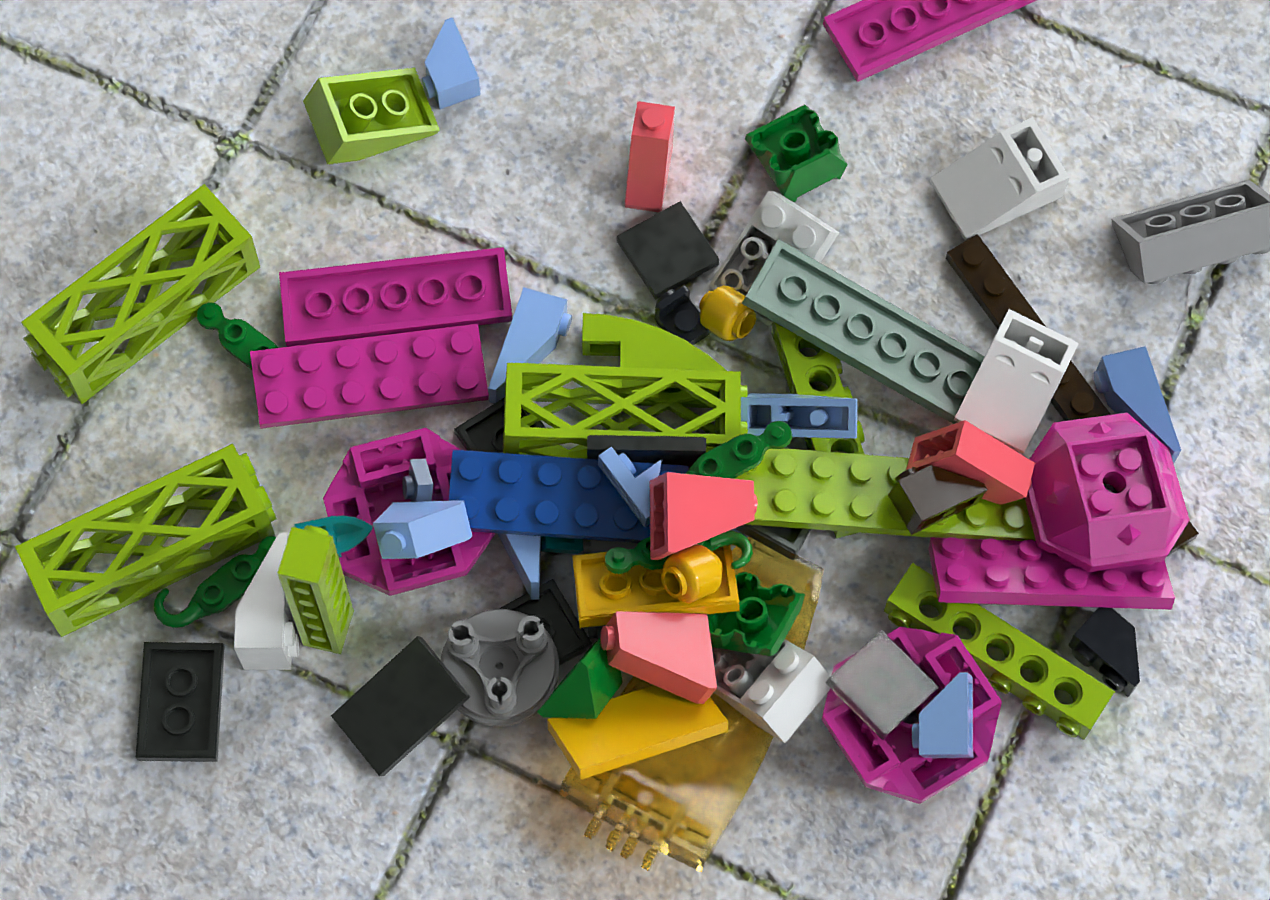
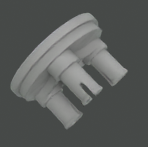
[441,609,559,726]

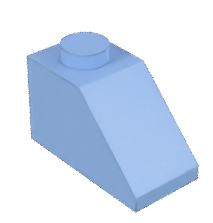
[421,17,481,109]
[373,500,472,559]
[912,672,973,758]

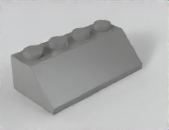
[1111,180,1270,284]

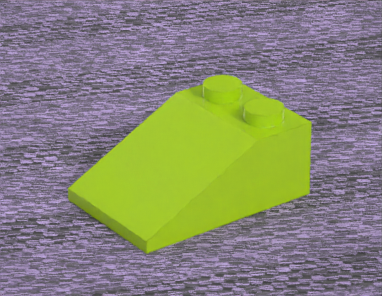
[303,67,440,165]

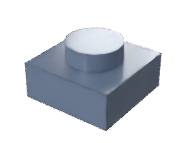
[402,459,433,502]

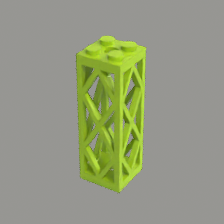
[21,184,260,404]
[503,362,748,459]
[15,444,277,637]

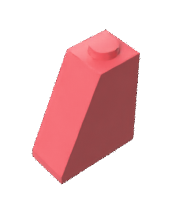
[625,101,675,213]
[906,420,1035,505]
[650,472,758,560]
[600,611,717,704]

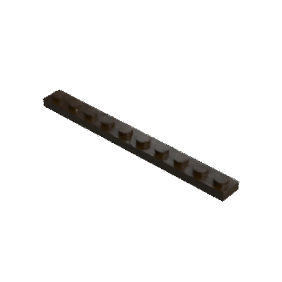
[945,234,1199,555]

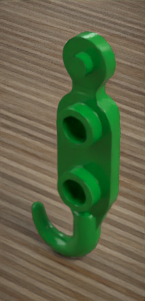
[197,302,278,370]
[685,421,792,479]
[605,530,753,574]
[154,536,276,628]

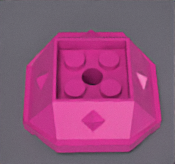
[1025,413,1190,572]
[323,428,495,596]
[821,627,1002,804]

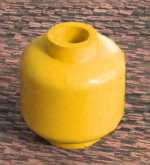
[699,285,756,341]
[661,544,722,603]

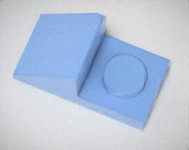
[598,446,661,527]

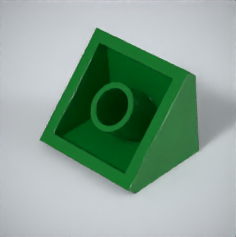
[537,636,623,719]

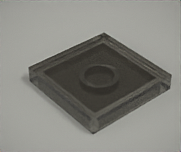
[825,630,939,740]

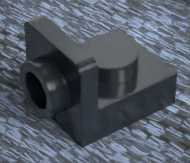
[654,286,711,345]

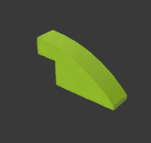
[582,313,727,393]

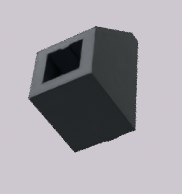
[1068,607,1140,697]

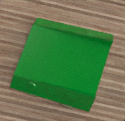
[745,105,848,203]
[707,572,805,657]

